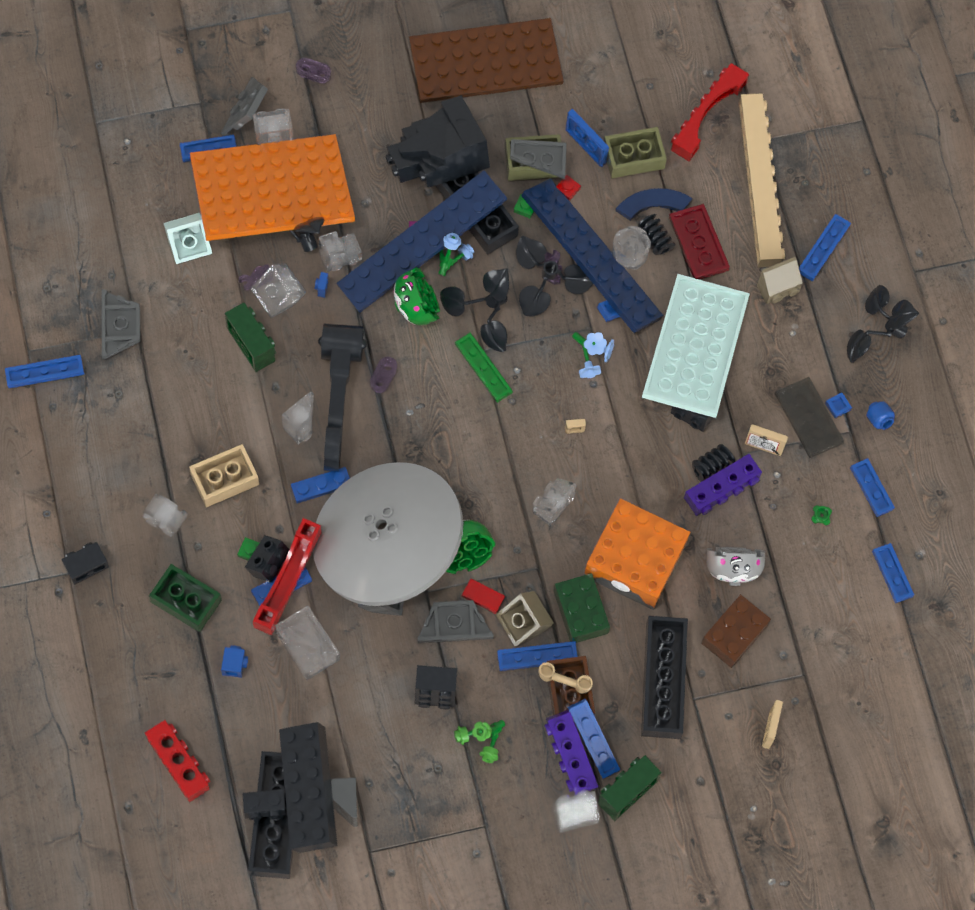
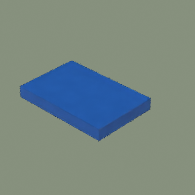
[565,109,609,167]

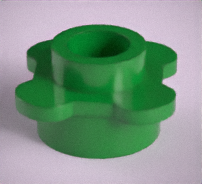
[811,505,832,525]

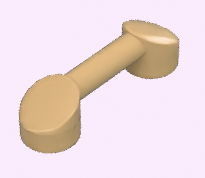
[538,662,593,693]

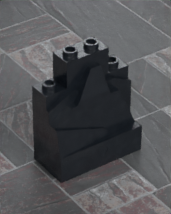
[385,96,490,188]

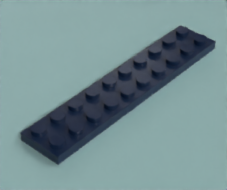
[336,171,507,313]
[521,178,663,334]

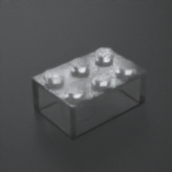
[274,606,340,680]

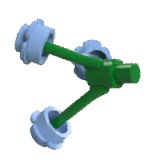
[438,233,474,276]

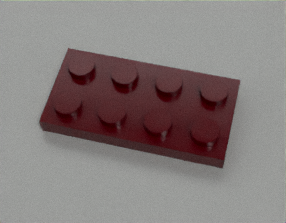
[669,204,730,280]

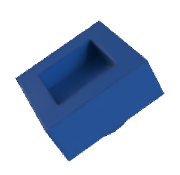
[315,272,329,298]
[597,300,620,322]
[825,392,852,418]

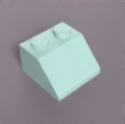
[164,213,212,264]

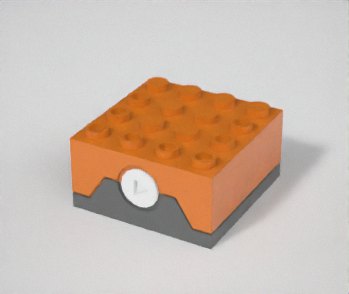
[584,498,690,610]

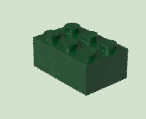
[225,302,276,372]
[149,564,222,632]
[553,573,610,643]
[598,755,662,822]

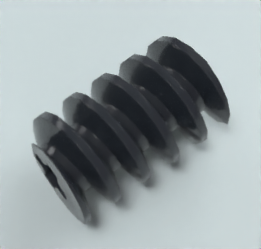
[638,214,676,255]
[692,444,735,482]

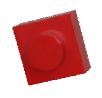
[556,175,581,201]

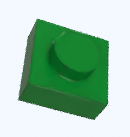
[514,194,534,219]
[237,537,259,561]

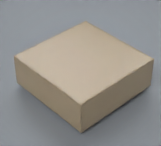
[565,419,586,434]

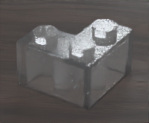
[318,231,362,272]

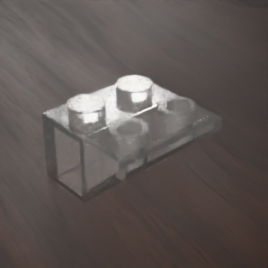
[553,790,599,833]

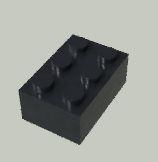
[415,665,457,709]

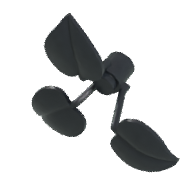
[289,217,325,252]
[516,236,593,316]
[440,268,509,352]
[847,285,919,363]

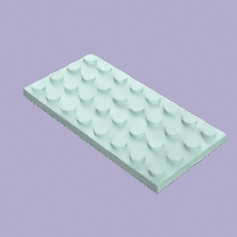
[642,274,750,418]

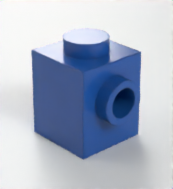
[221,645,248,678]

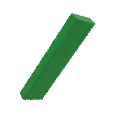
[455,332,513,403]

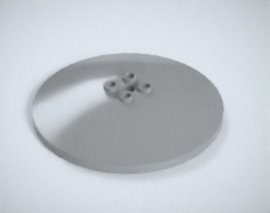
[313,462,463,606]

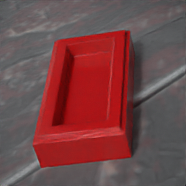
[461,579,505,614]

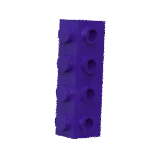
[684,454,762,516]
[544,710,598,796]

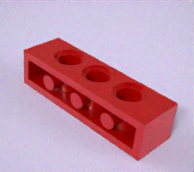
[145,720,210,803]

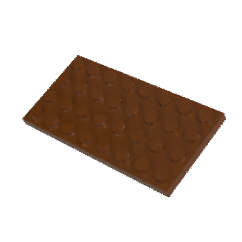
[409,18,564,103]

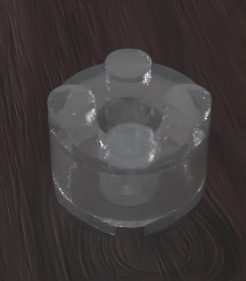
[612,226,651,270]
[142,494,188,537]

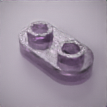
[296,58,331,83]
[370,357,397,393]

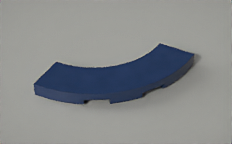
[615,188,692,221]

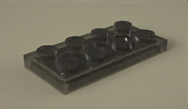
[775,377,844,458]

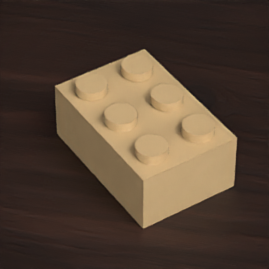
[189,444,259,508]

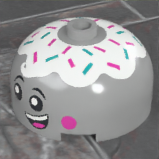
[706,547,765,586]

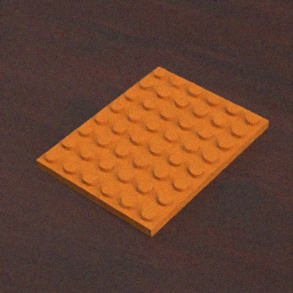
[190,134,355,241]

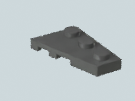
[510,139,567,179]

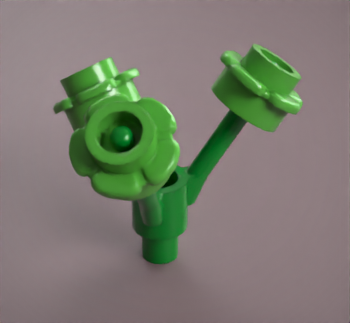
[454,720,505,763]

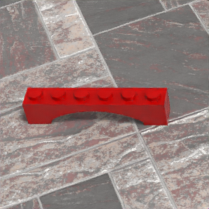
[671,63,749,162]
[253,518,322,635]

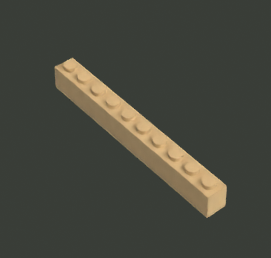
[739,94,785,267]

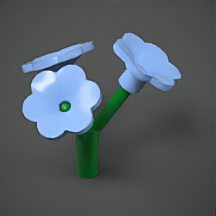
[572,332,614,378]

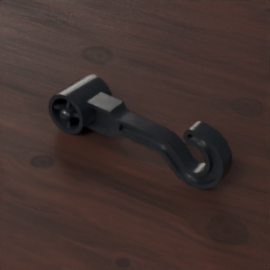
[318,323,367,472]

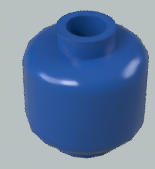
[867,401,895,430]

